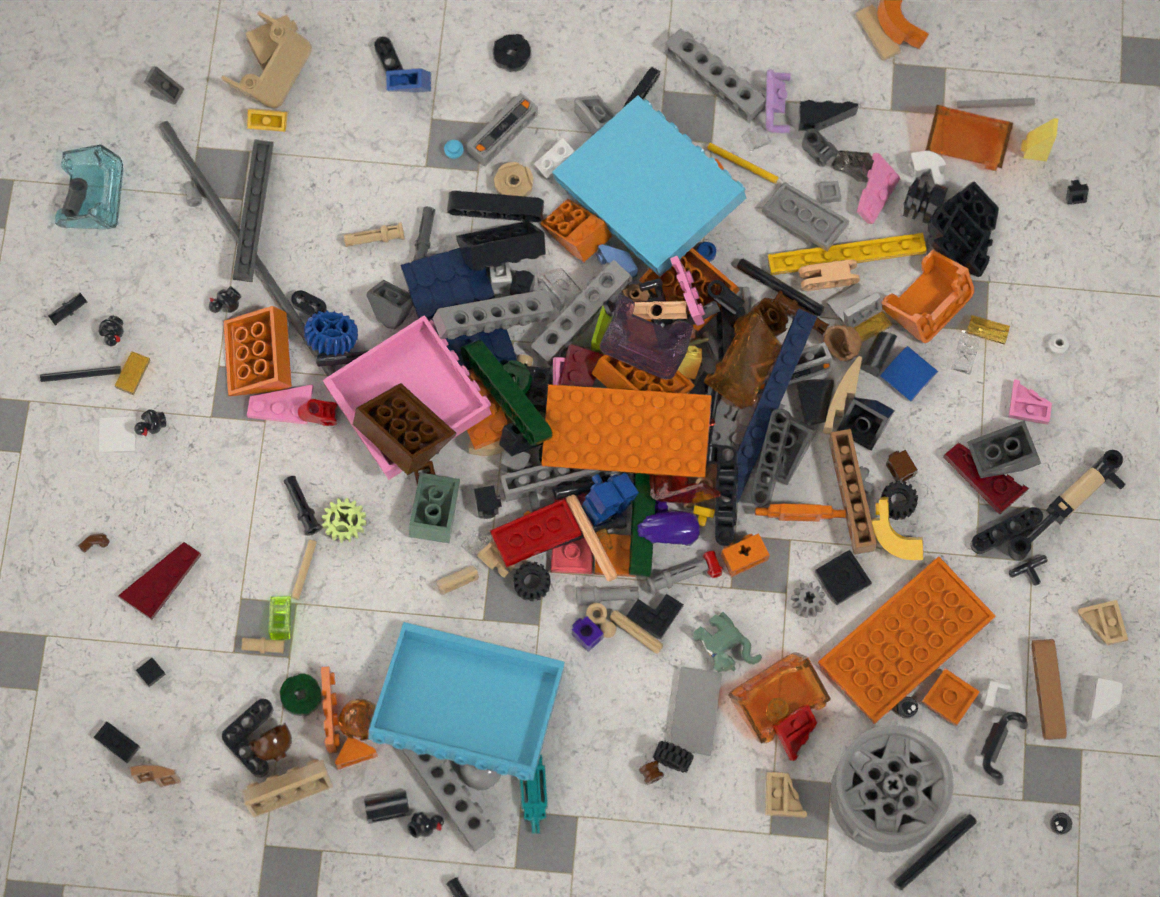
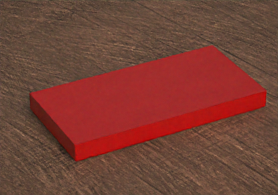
[490,498,582,568]

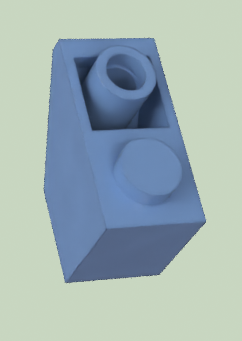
[596,244,638,281]

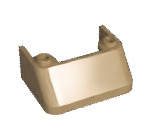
[221,11,312,109]

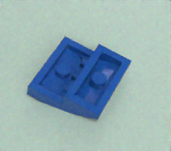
[880,346,938,402]

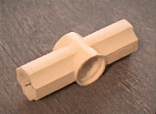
[626,301,688,320]

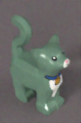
[692,612,762,673]

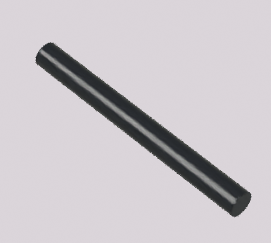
[40,366,122,382]

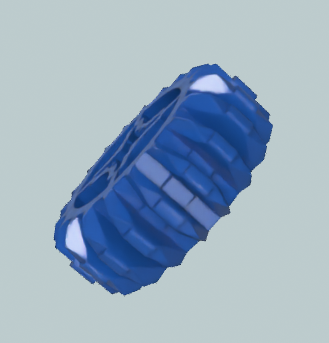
[304,310,358,356]

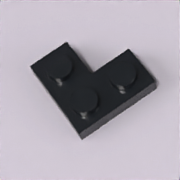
[626,593,684,640]

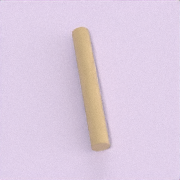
[291,540,317,600]

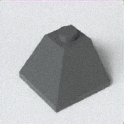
[366,279,413,330]

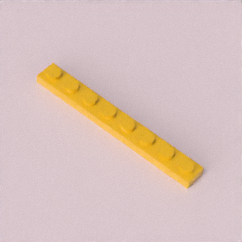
[767,233,927,275]

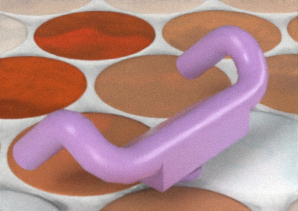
[766,69,790,133]

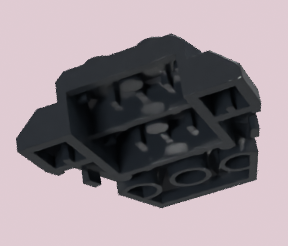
[928,181,999,277]

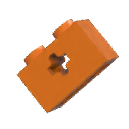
[721,533,770,577]

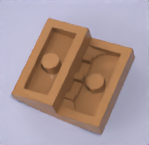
[130,765,181,787]

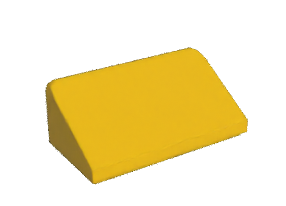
[247,108,288,132]

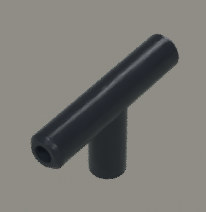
[1009,555,1048,586]

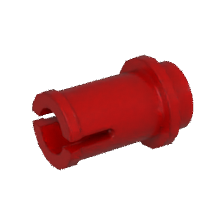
[703,551,723,578]

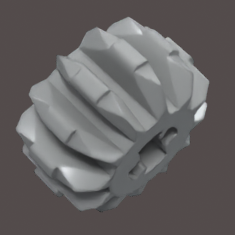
[791,582,826,618]

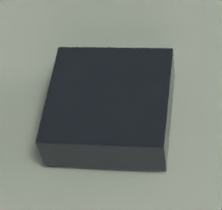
[136,657,166,687]

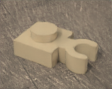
[477,541,515,578]

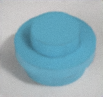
[444,140,464,159]

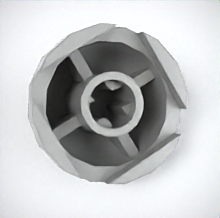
[460,764,501,790]

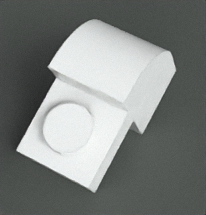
[908,151,946,189]

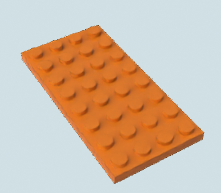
[541,384,712,478]
[818,556,996,725]

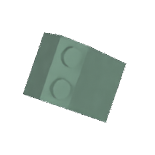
[409,473,460,543]

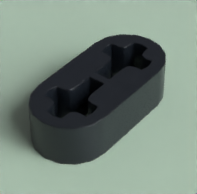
[291,290,327,317]

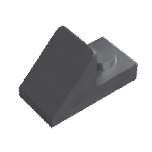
[143,66,184,105]

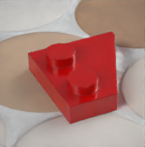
[773,704,817,761]

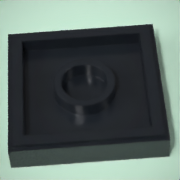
[815,549,872,605]

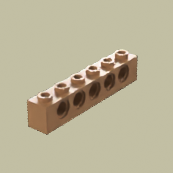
[828,429,877,555]

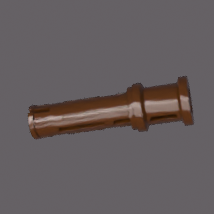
[773,290,830,335]

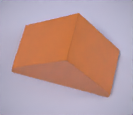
[335,736,378,770]

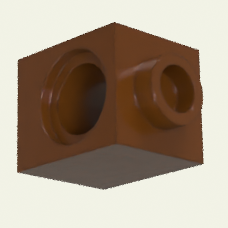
[886,449,918,483]

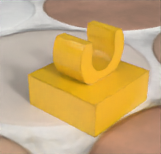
[693,505,715,526]

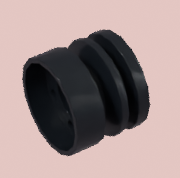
[903,177,948,224]

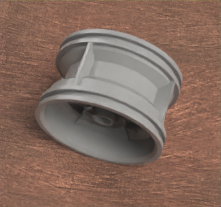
[830,725,953,852]

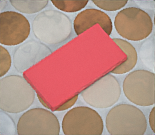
[551,493,594,574]

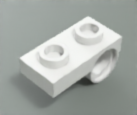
[535,138,575,180]

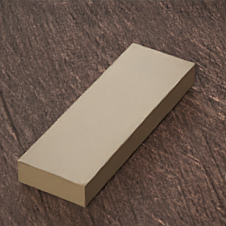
[856,5,901,61]

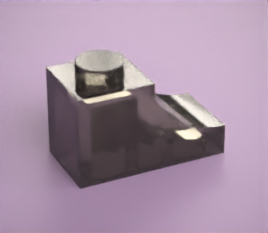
[831,150,874,182]

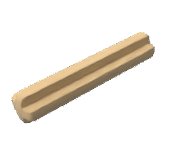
[610,610,663,654]

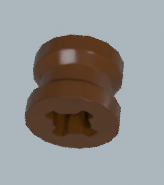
[639,760,664,785]

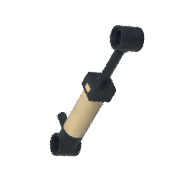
[1008,449,1126,561]

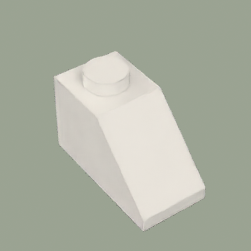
[1088,678,1125,723]

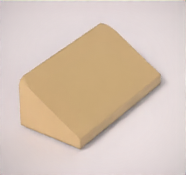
[436,566,479,595]

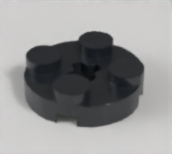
[493,34,531,72]

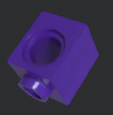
[572,616,604,652]

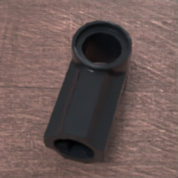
[706,280,745,315]

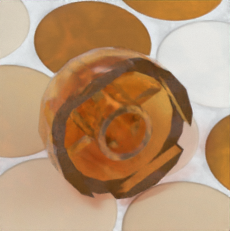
[338,698,376,740]

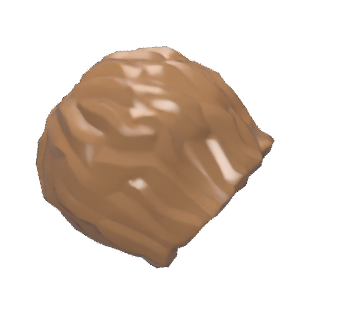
[822,325,862,362]

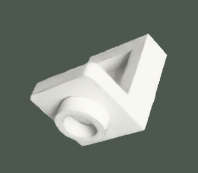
[980,680,1011,711]

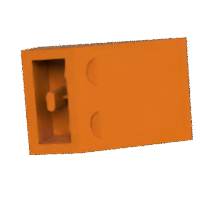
[540,199,612,262]

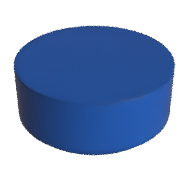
[697,242,717,262]

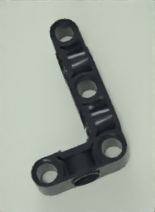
[707,444,738,546]

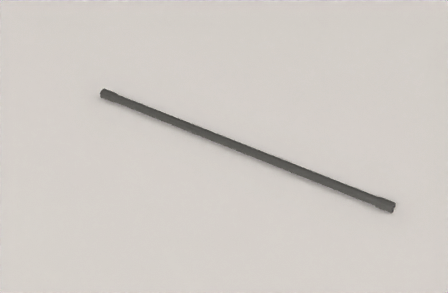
[158,121,336,376]

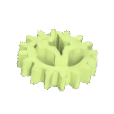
[322,498,367,543]

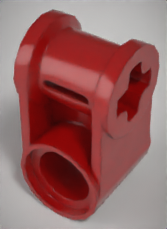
[298,399,338,426]

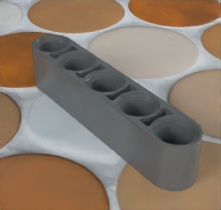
[751,409,792,506]

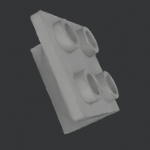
[827,283,882,328]

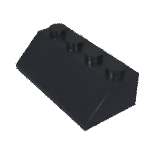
[456,221,546,271]

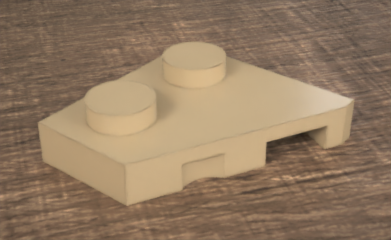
[1078,600,1128,646]
[765,772,807,818]

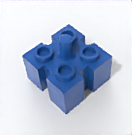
[582,473,639,526]

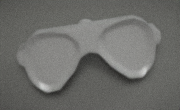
[860,466,874,494]

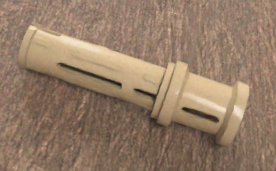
[344,222,405,247]

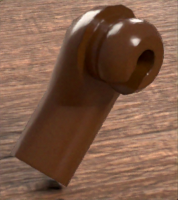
[78,533,110,553]

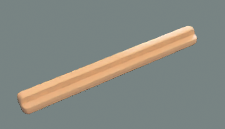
[566,494,617,582]

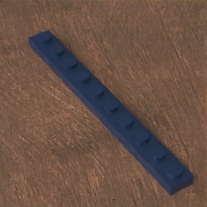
[721,309,817,502]

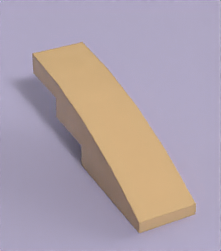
[823,356,862,435]

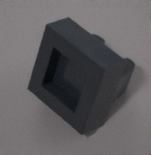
[1066,180,1089,205]

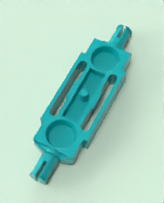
[519,754,548,834]

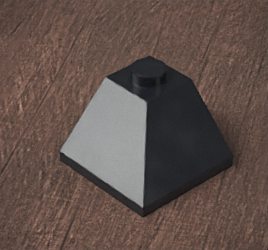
[837,397,895,451]

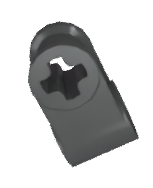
[802,129,838,167]

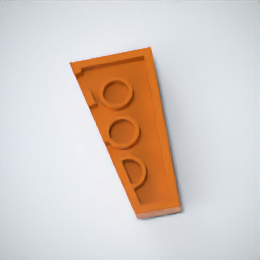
[321,666,340,753]

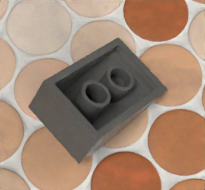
[753,412,818,485]
[967,420,1041,478]

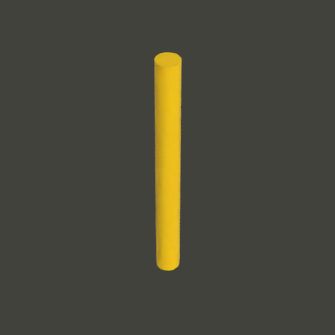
[707,142,779,184]

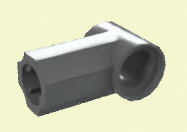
[61,178,88,219]

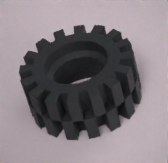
[881,480,918,520]
[513,561,551,601]
[653,741,694,773]

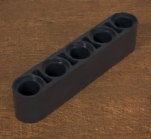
[447,191,544,222]

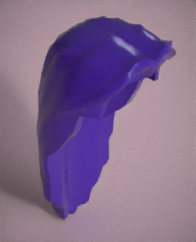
[637,511,700,546]

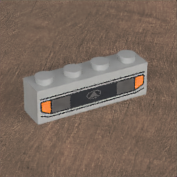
[467,93,538,167]
[750,342,832,395]

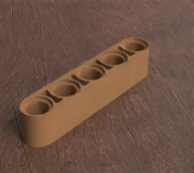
[1031,639,1067,740]

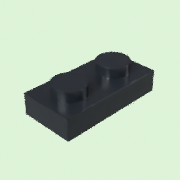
[93,721,140,764]

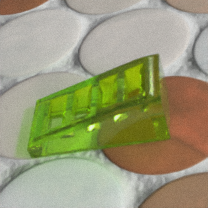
[268,596,291,640]

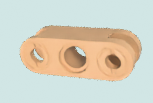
[798,260,860,291]

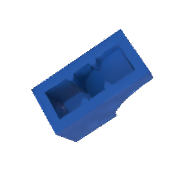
[386,68,431,93]

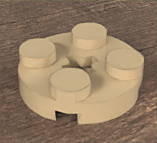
[494,162,533,196]

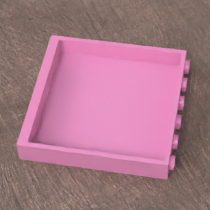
[322,315,491,480]

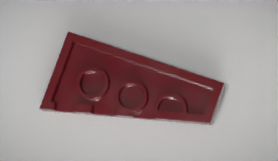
[559,344,604,387]
[943,442,1029,515]
[118,542,201,620]

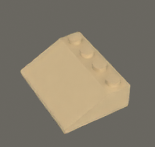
[243,759,333,818]

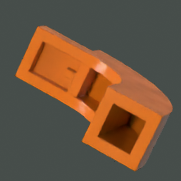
[877,0,929,49]

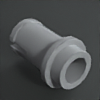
[183,181,202,207]

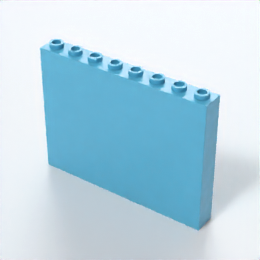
[552,96,747,277]
[369,622,565,781]

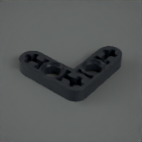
[222,699,273,778]

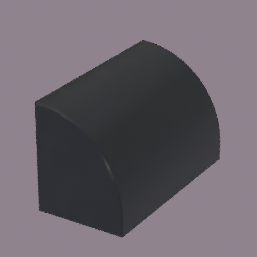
[860,332,897,377]
[364,791,411,824]

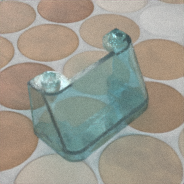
[55,144,124,229]

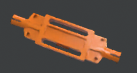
[755,504,846,522]

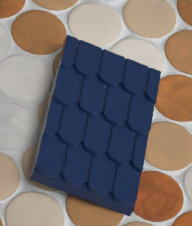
[401,248,517,370]

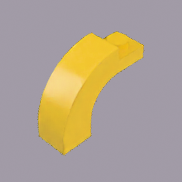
[872,497,924,560]

